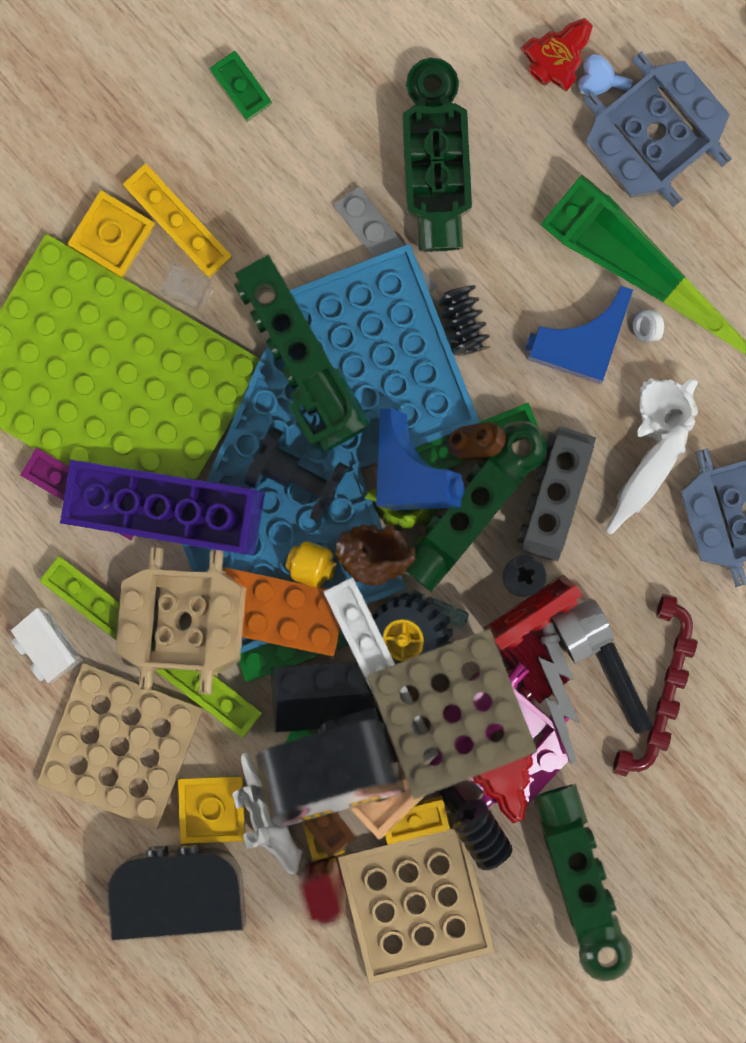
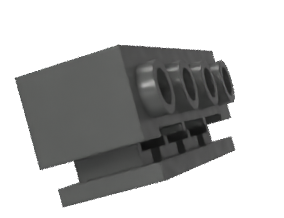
[516,426,596,562]

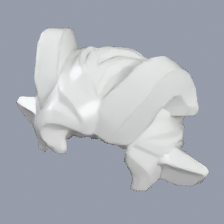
[637,378,698,442]

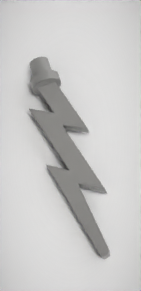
[537,622,580,763]

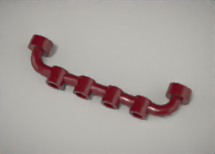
[612,593,698,777]

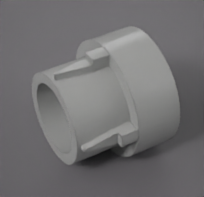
[550,598,614,664]

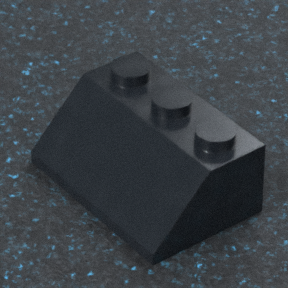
[270,661,373,733]

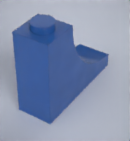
[525,286,633,384]
[376,408,464,510]

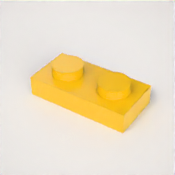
[385,796,450,845]

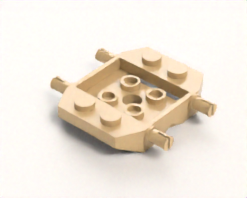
[116,547,246,695]

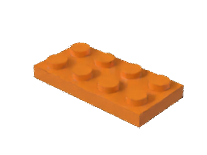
[222,567,340,657]

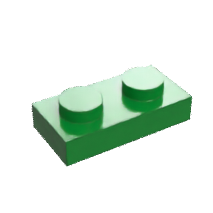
[209,50,272,122]

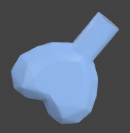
[578,54,632,96]

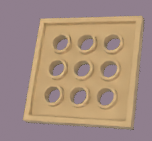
[37,663,204,830]
[338,827,495,984]

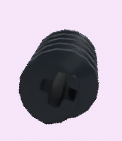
[438,285,491,356]
[502,555,546,597]
[453,799,513,871]

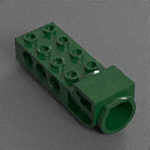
[233,254,371,453]

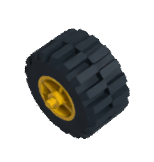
[372,593,453,665]

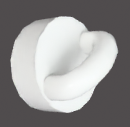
[633,310,664,342]

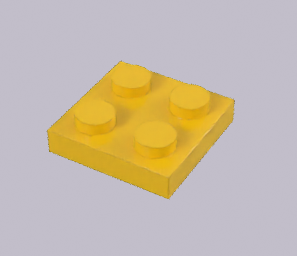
[68,190,156,278]
[178,776,245,844]

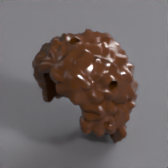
[335,524,415,587]

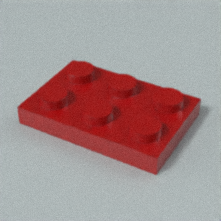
[483,574,583,650]

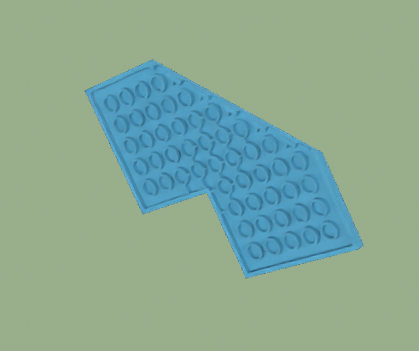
[182,244,480,653]

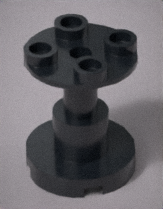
[244,426,349,522]

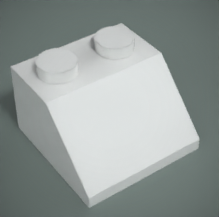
[11,608,83,683]

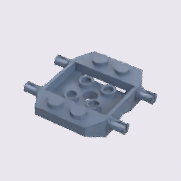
[582,51,732,208]
[680,448,746,588]

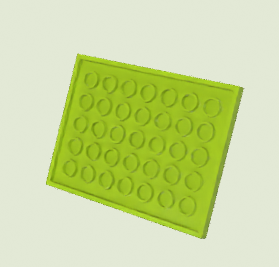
[0,234,260,480]

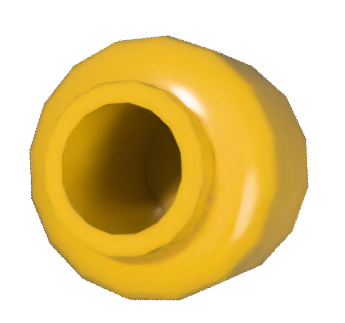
[286,541,337,588]

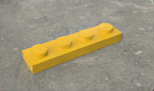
[122,163,233,279]

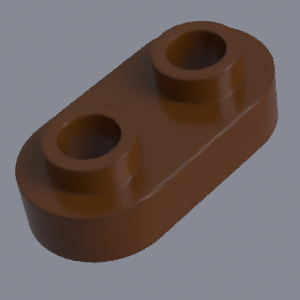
[447,422,506,461]

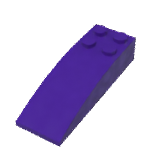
[60,460,265,556]

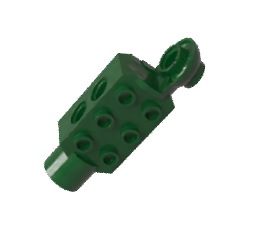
[406,421,547,592]
[533,784,633,982]

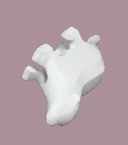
[606,425,688,534]
[233,753,303,874]

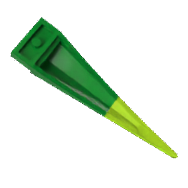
[540,174,746,355]

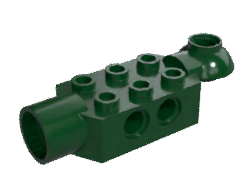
[402,57,472,252]

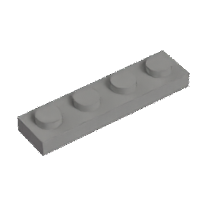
[334,186,436,293]

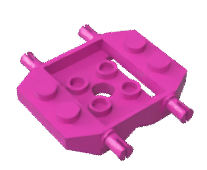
[428,662,576,808]

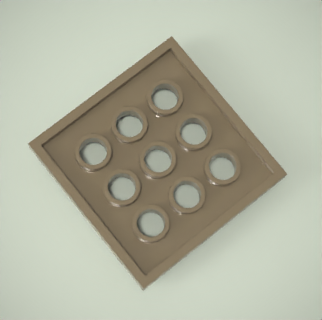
[367,629,538,799]

